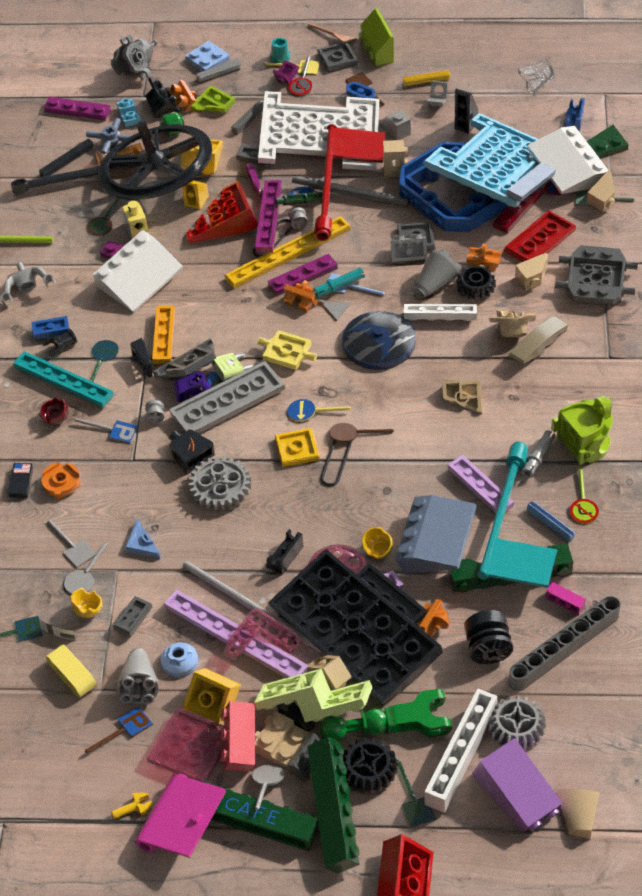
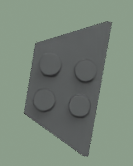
[153,339,216,378]

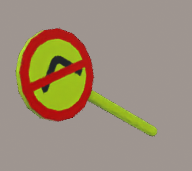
[569,469,599,524]

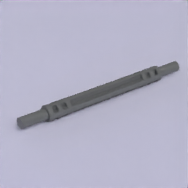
[292,176,409,206]

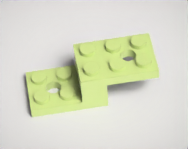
[254,669,372,722]

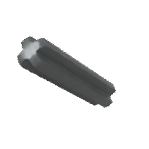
[231,100,264,134]

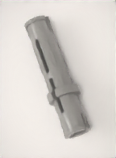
[521,430,556,478]

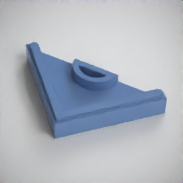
[125,520,161,559]

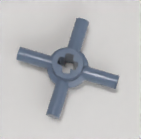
[86,118,135,156]

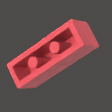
[221,701,255,772]

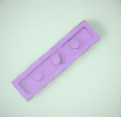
[448,455,514,514]

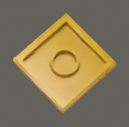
[274,428,320,468]

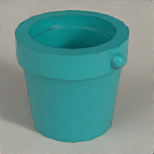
[270,37,291,63]

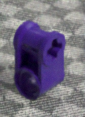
[173,372,211,403]

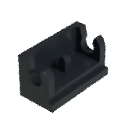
[266,529,304,575]

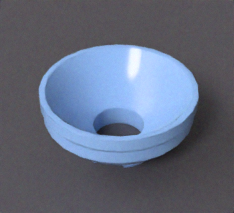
[161,642,198,678]

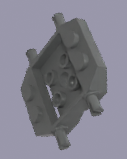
[555,245,638,305]

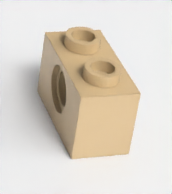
[383,140,408,178]

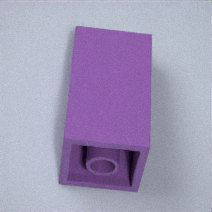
[472,738,562,833]

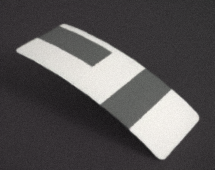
[39,619,76,640]

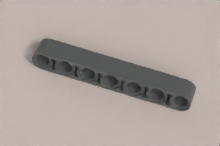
[509,596,621,691]

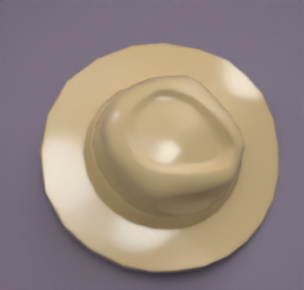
[488,310,536,338]

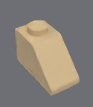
[587,170,615,213]
[515,253,548,291]
[308,655,352,689]

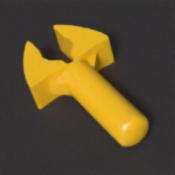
[111,793,153,819]

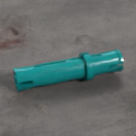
[313,267,365,298]

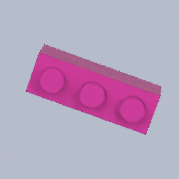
[546,582,586,615]

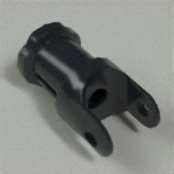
[43,328,78,356]

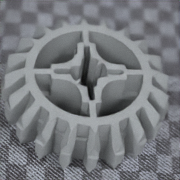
[488,695,546,751]

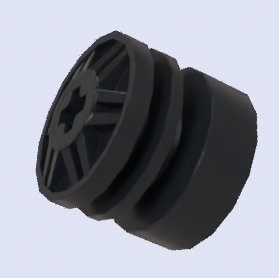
[464,610,514,664]

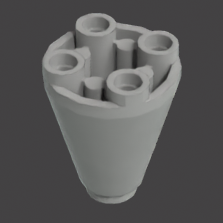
[414,249,462,298]
[117,648,159,704]

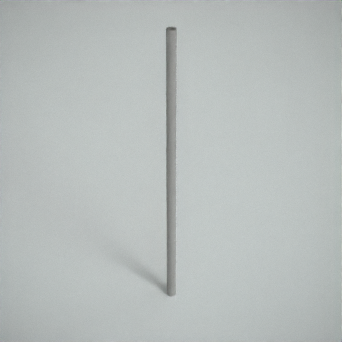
[183,561,394,698]

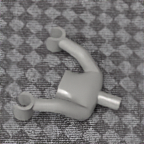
[0,262,56,306]

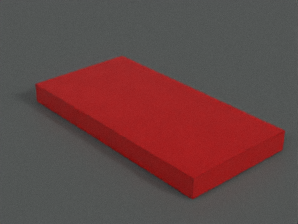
[504,210,576,262]

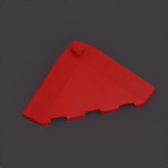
[186,181,258,243]

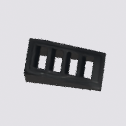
[130,338,153,378]

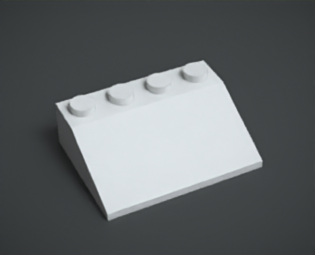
[527,126,608,194]
[93,230,183,313]

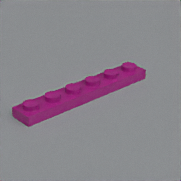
[255,180,282,253]

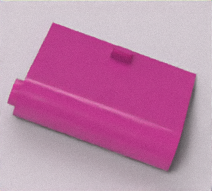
[135,773,226,858]

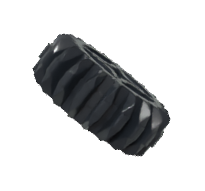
[342,737,398,794]

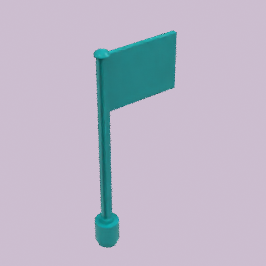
[477,441,557,588]

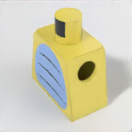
[122,201,149,240]

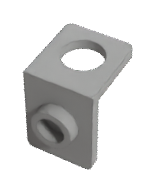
[427,81,448,106]

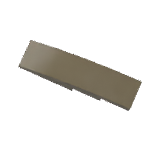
[509,316,569,364]

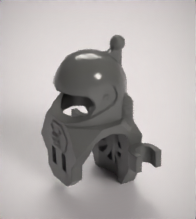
[111,35,158,80]

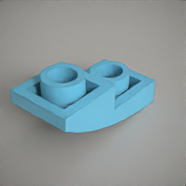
[116,99,141,127]

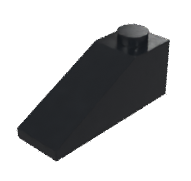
[454,88,478,134]

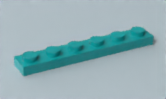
[13,351,114,408]

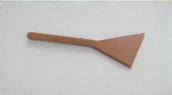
[308,23,357,43]

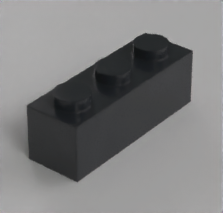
[277,702,315,732]

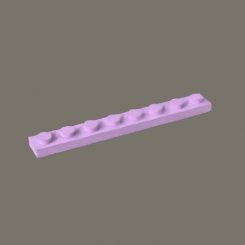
[164,589,309,678]

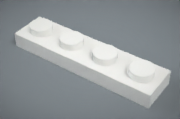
[404,304,477,321]

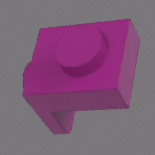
[272,60,299,84]

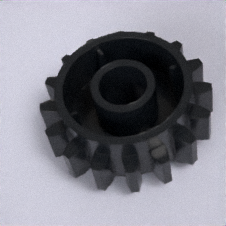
[456,266,496,301]

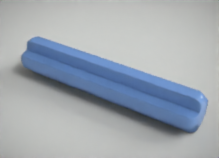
[527,501,576,542]

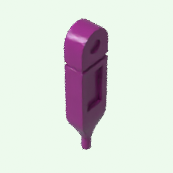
[246,163,262,197]

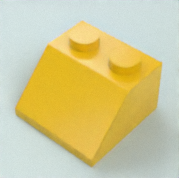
[182,668,241,727]

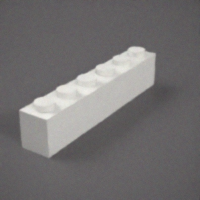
[425,689,497,813]

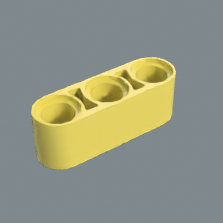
[45,645,97,698]

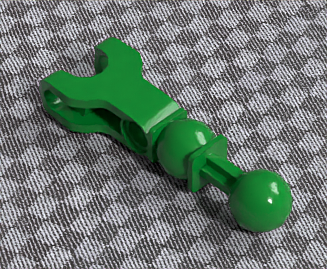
[320,689,453,742]

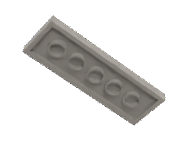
[169,361,285,434]

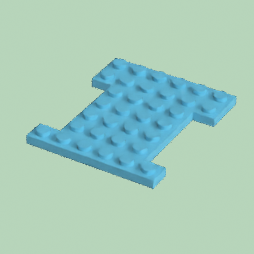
[424,113,538,207]

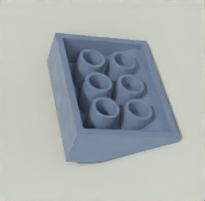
[395,495,477,574]

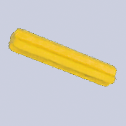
[403,70,450,87]

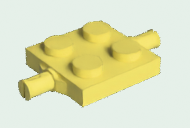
[257,330,317,370]

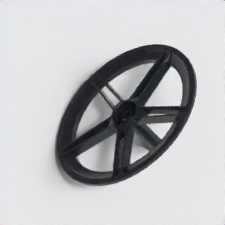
[98,121,213,200]

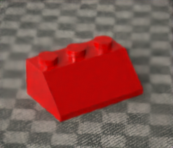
[377,834,434,896]

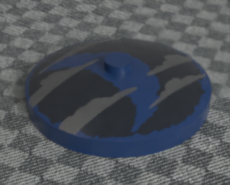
[342,311,415,370]

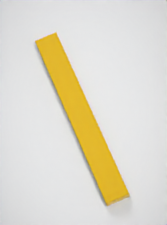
[224,216,351,289]

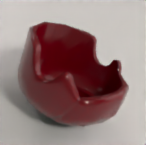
[40,397,69,426]

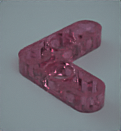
[224,609,300,660]

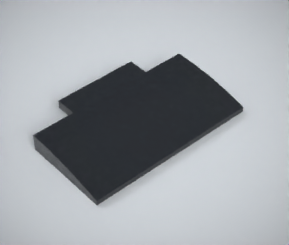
[268,549,443,705]

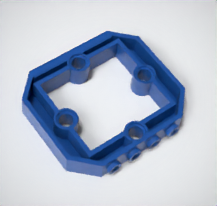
[399,142,508,232]

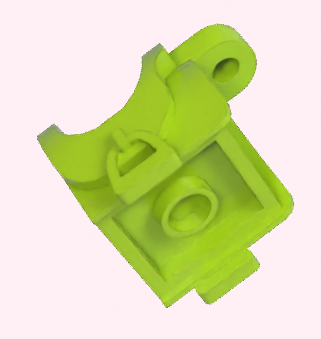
[551,396,613,465]

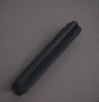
[39,139,94,177]

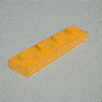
[152,305,175,364]

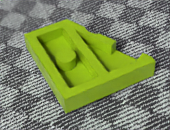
[191,85,236,113]

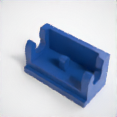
[564,98,585,133]

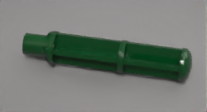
[275,192,323,206]

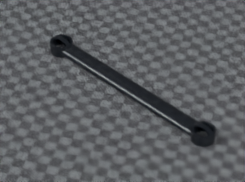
[11,166,133,194]

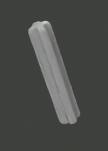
[196,59,241,82]

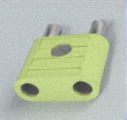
[211,352,253,381]

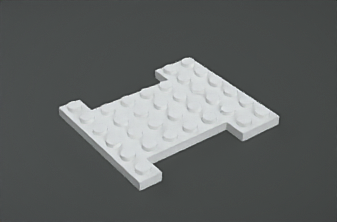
[258,91,379,171]

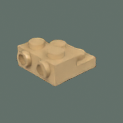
[255,712,310,771]

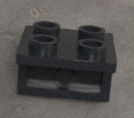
[145,77,180,118]

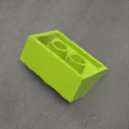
[358,8,394,66]

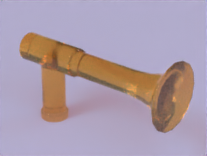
[95,143,142,166]

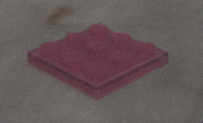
[147,707,224,782]

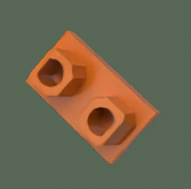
[169,80,197,113]
[466,243,502,271]
[283,280,318,312]
[417,599,450,638]

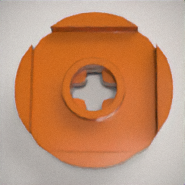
[41,462,81,499]

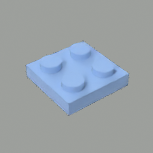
[185,41,230,71]

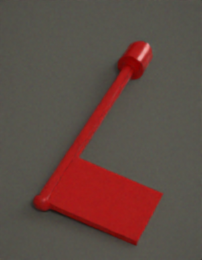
[314,124,385,241]

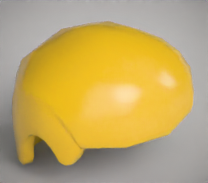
[361,527,393,560]
[70,588,103,618]

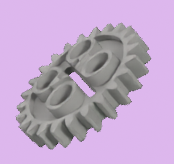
[188,456,252,511]

